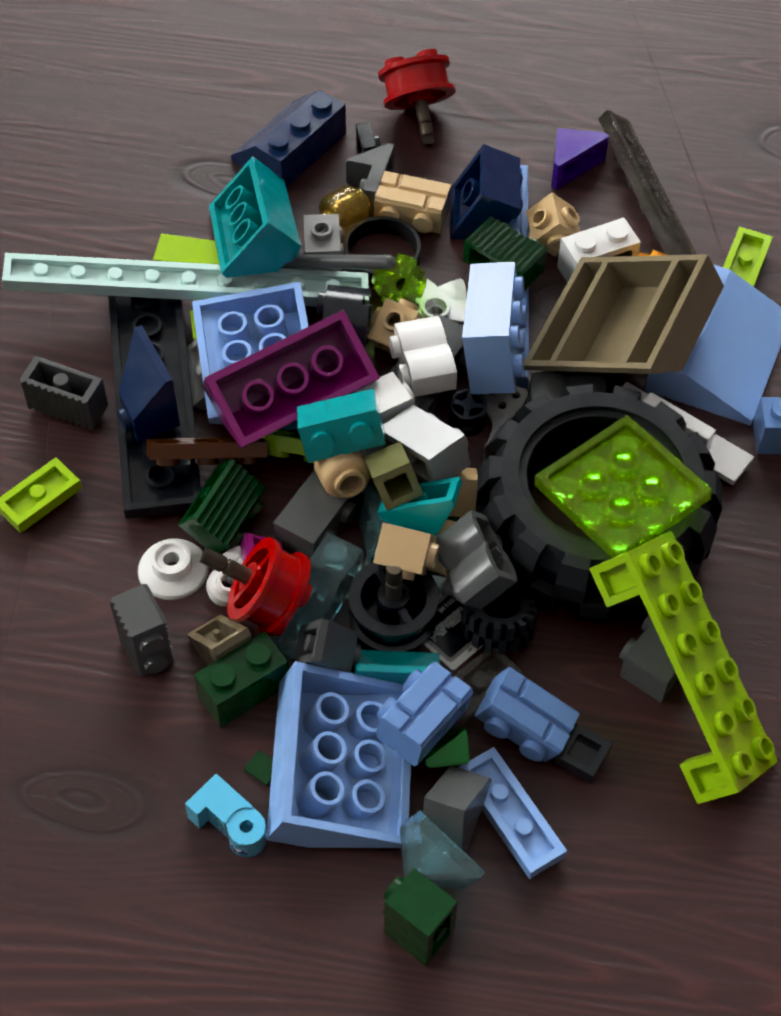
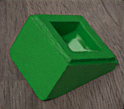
[424,727,470,768]

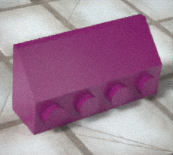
[203,310,380,449]

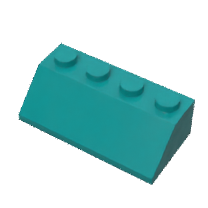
[209,156,302,278]

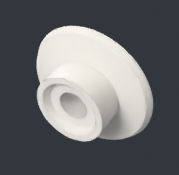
[138,539,209,600]

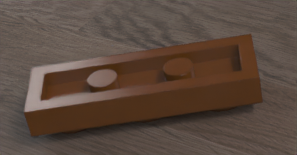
[146,437,267,466]

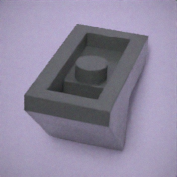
[346,143,394,216]

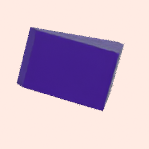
[551,128,610,190]

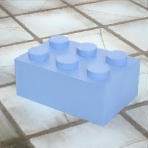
[462,262,528,394]

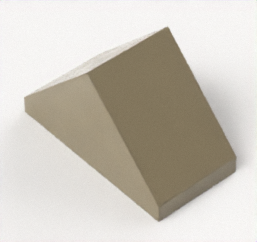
[186,614,252,666]

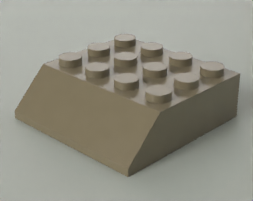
[524,254,724,374]

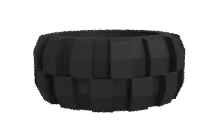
[475,384,722,622]

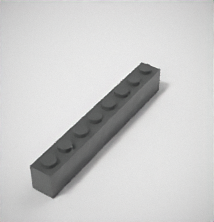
[273,313,466,565]

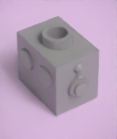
[304,214,344,271]

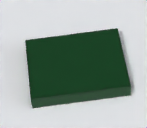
[243,750,273,786]

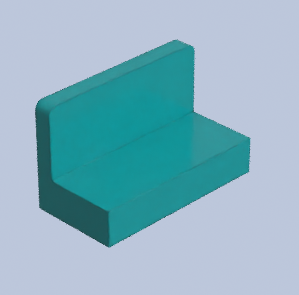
[355,650,440,684]

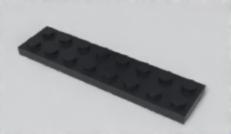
[108,296,201,519]

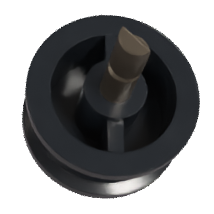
[349,562,439,652]

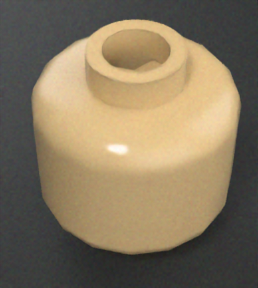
[314,450,371,499]

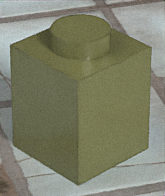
[364,441,424,511]

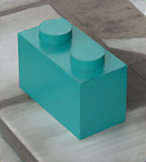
[297,388,386,463]

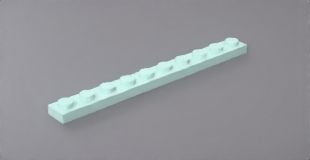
[2,253,369,307]

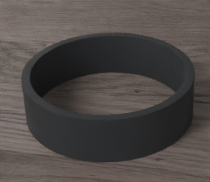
[344,216,421,288]

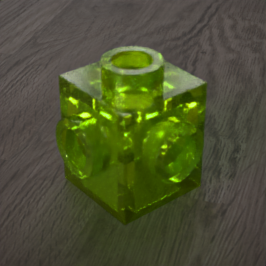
[372,253,427,303]

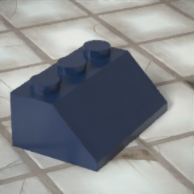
[231,89,346,187]

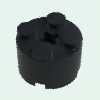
[317,285,373,348]

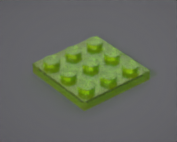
[535,415,712,558]

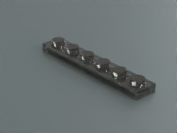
[598,110,697,255]

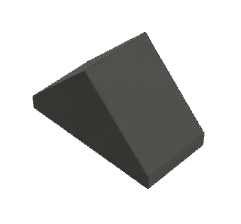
[421,766,492,863]

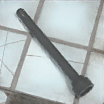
[282,254,396,270]

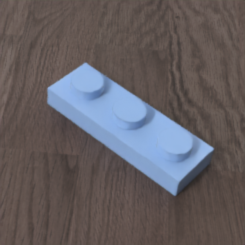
[458,747,567,879]

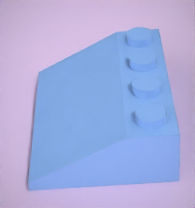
[645,265,781,426]
[192,281,309,431]
[266,661,411,848]

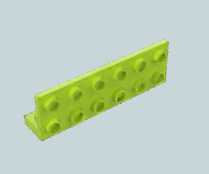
[589,531,777,804]

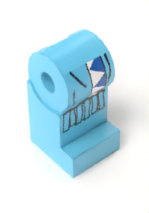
[185,774,266,857]

